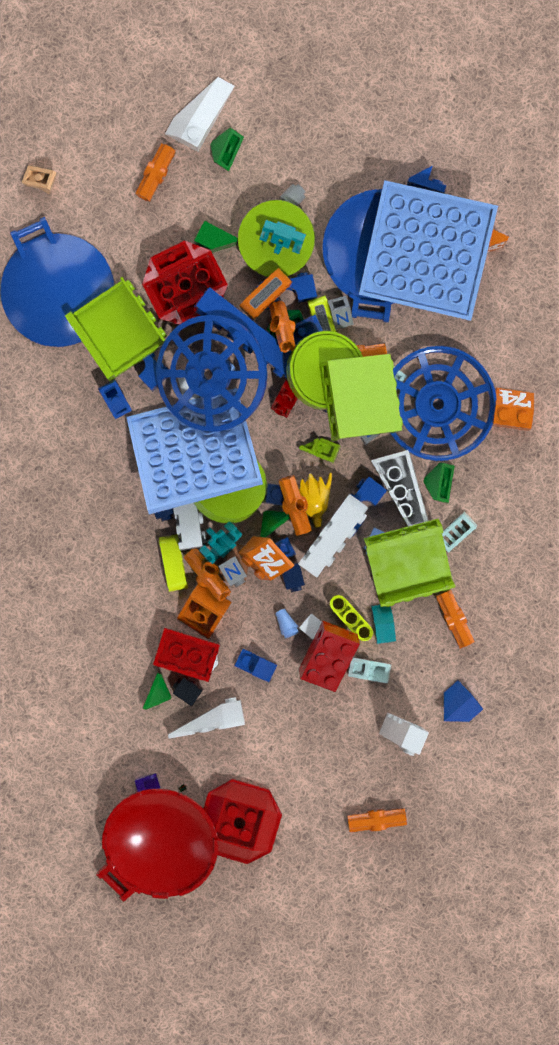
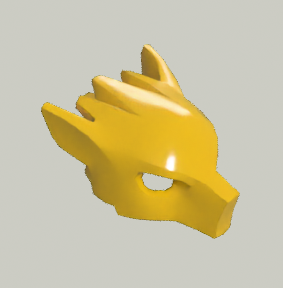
[299,472,332,527]

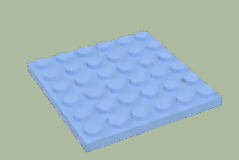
[359,180,498,321]
[126,388,263,514]

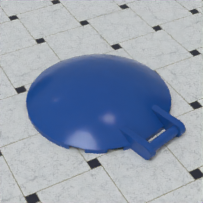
[322,189,395,323]
[0,217,114,347]

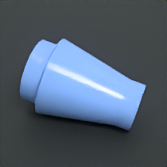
[275,609,299,639]

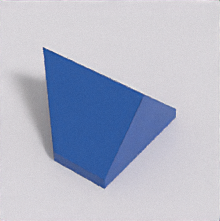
[444,680,483,722]

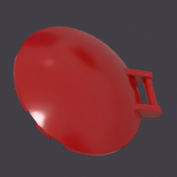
[96,789,219,902]

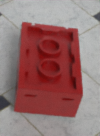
[299,621,360,692]
[153,628,221,682]

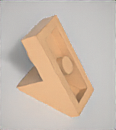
[22,166,56,194]

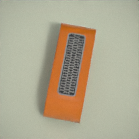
[239,268,292,320]

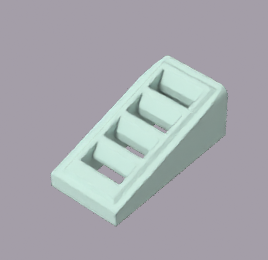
[442,512,477,553]

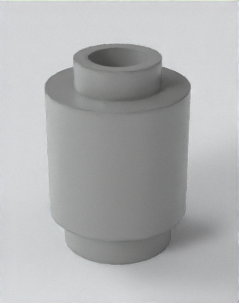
[280,184,306,206]

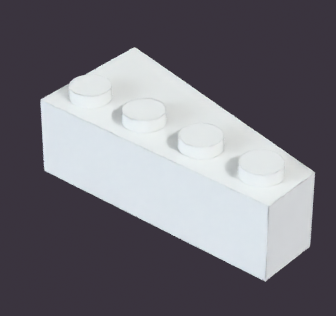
[371,450,429,526]
[298,494,368,577]
[173,503,207,551]
[379,713,429,756]

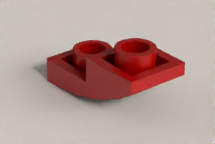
[271,380,298,418]

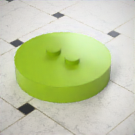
[238,200,315,277]
[286,331,363,410]
[194,461,267,523]

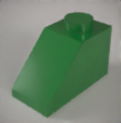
[194,221,238,253]

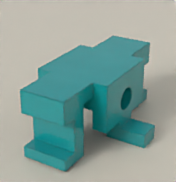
[259,220,306,254]
[199,522,242,564]

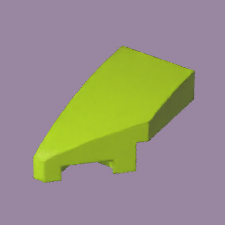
[299,438,341,464]

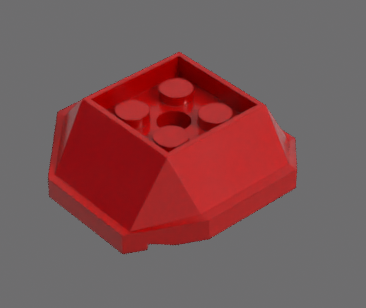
[142,240,228,325]
[203,778,282,864]

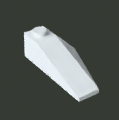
[165,77,235,152]
[168,697,245,739]

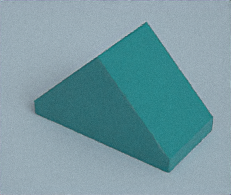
[371,605,396,644]

